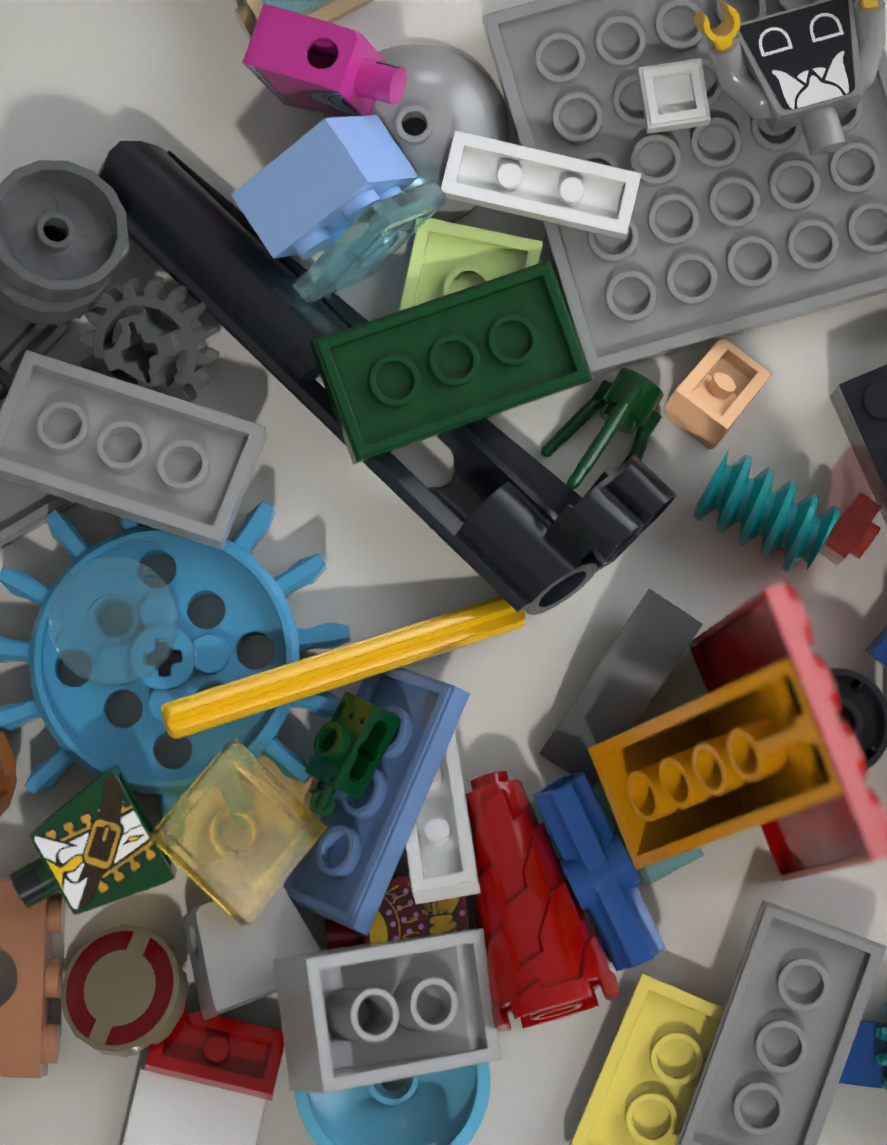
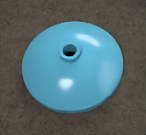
[294,1062,490,1145]

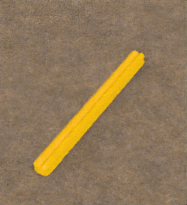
[161,596,525,739]

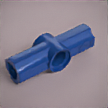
[532,771,666,972]

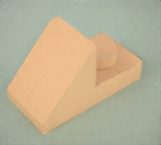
[663,338,772,449]

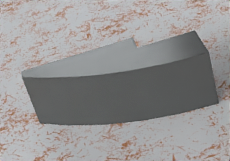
[539,588,703,788]

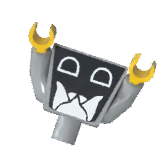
[694,0,885,156]

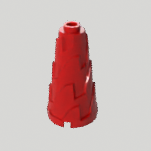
[466,771,620,1032]

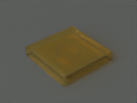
[149,739,327,926]

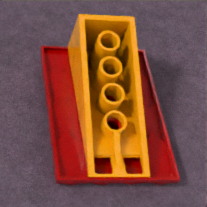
[588,582,887,882]

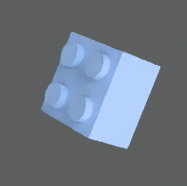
[231,115,419,260]

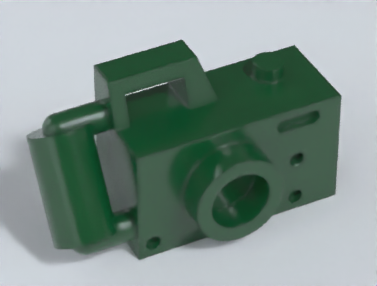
[304,691,402,817]

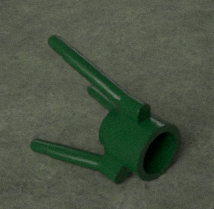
[541,368,664,490]

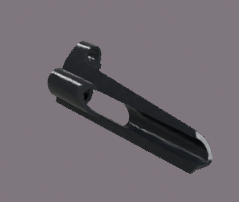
[97,141,677,615]

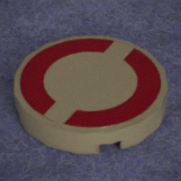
[61,925,189,1057]

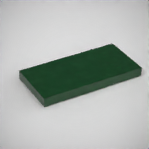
[309,260,593,465]

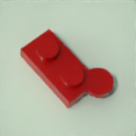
[145,999,285,1101]

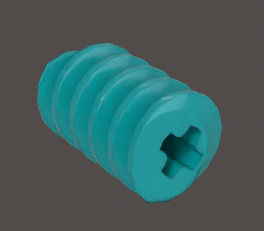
[694,449,841,572]

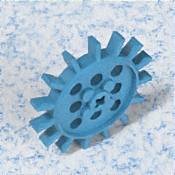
[0,501,351,847]

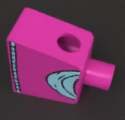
[242,3,407,117]

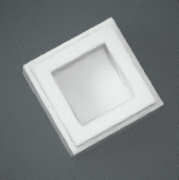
[637,58,711,134]

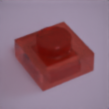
[819,492,882,565]

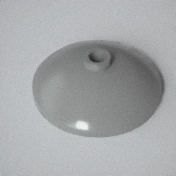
[323,44,508,231]

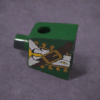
[10,764,178,915]

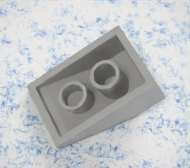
[273,928,501,1094]

